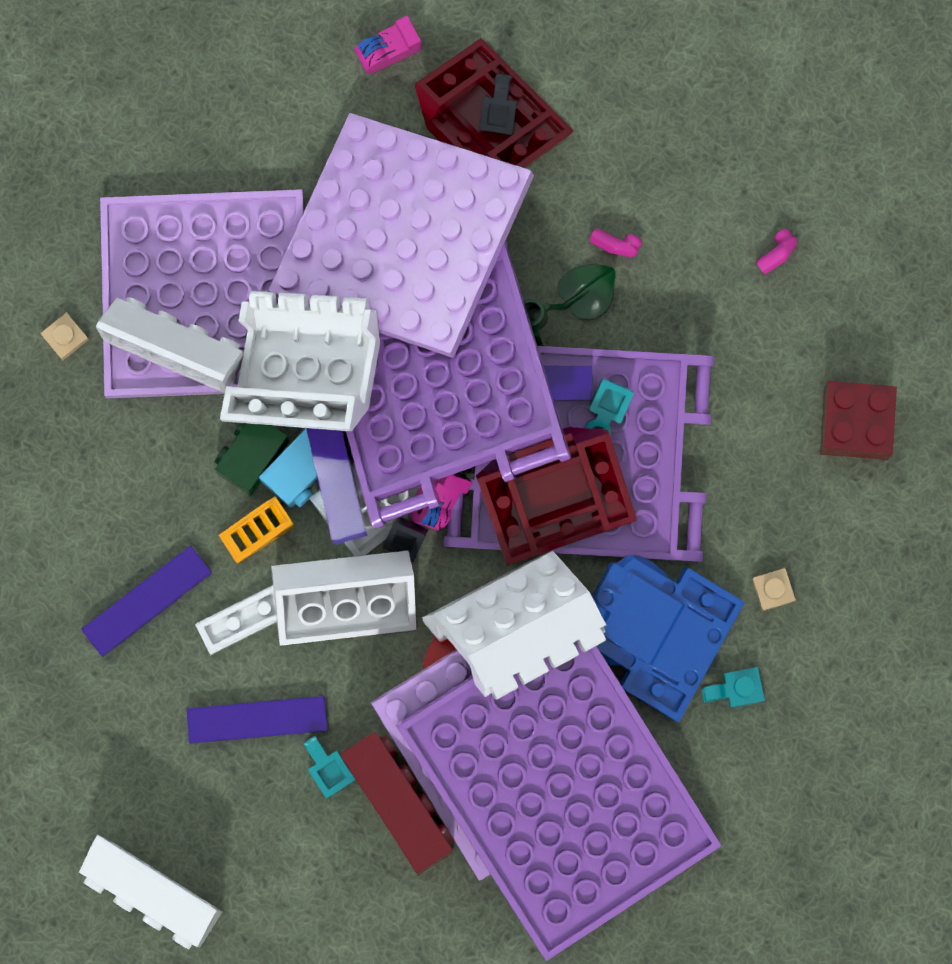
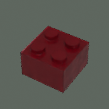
[820,381,897,460]

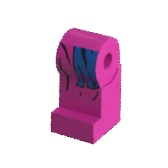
[354,16,422,74]
[410,472,473,531]

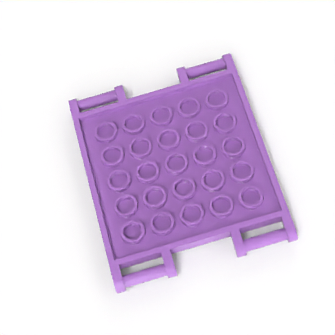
[346,240,571,529]
[443,346,715,562]

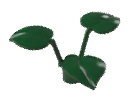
[524,264,616,346]

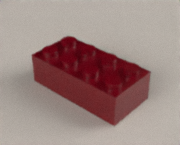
[340,731,455,876]

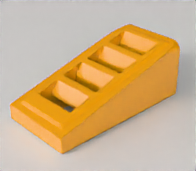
[219,496,294,564]

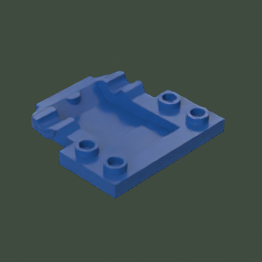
[592,555,745,722]

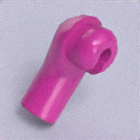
[590,228,642,258]
[756,229,797,275]

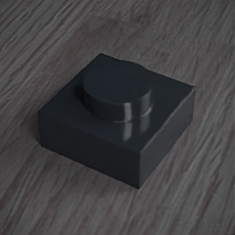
[382,516,429,562]

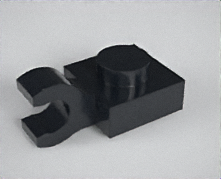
[479,74,518,135]

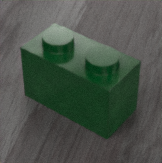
[214,423,289,496]

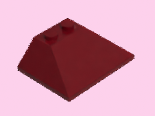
[415,38,574,168]
[476,427,637,566]

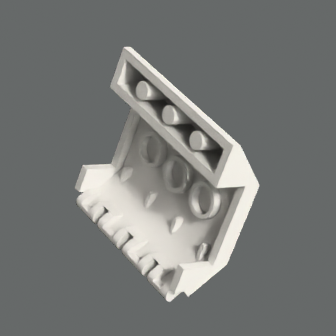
[220,291,380,431]
[422,551,606,700]

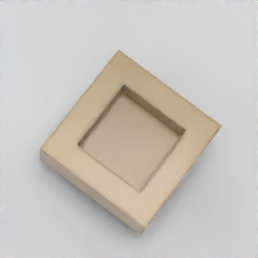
[40,312,89,361]
[752,568,796,611]

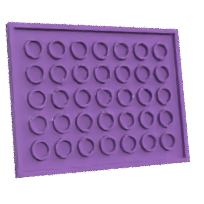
[396,641,721,961]

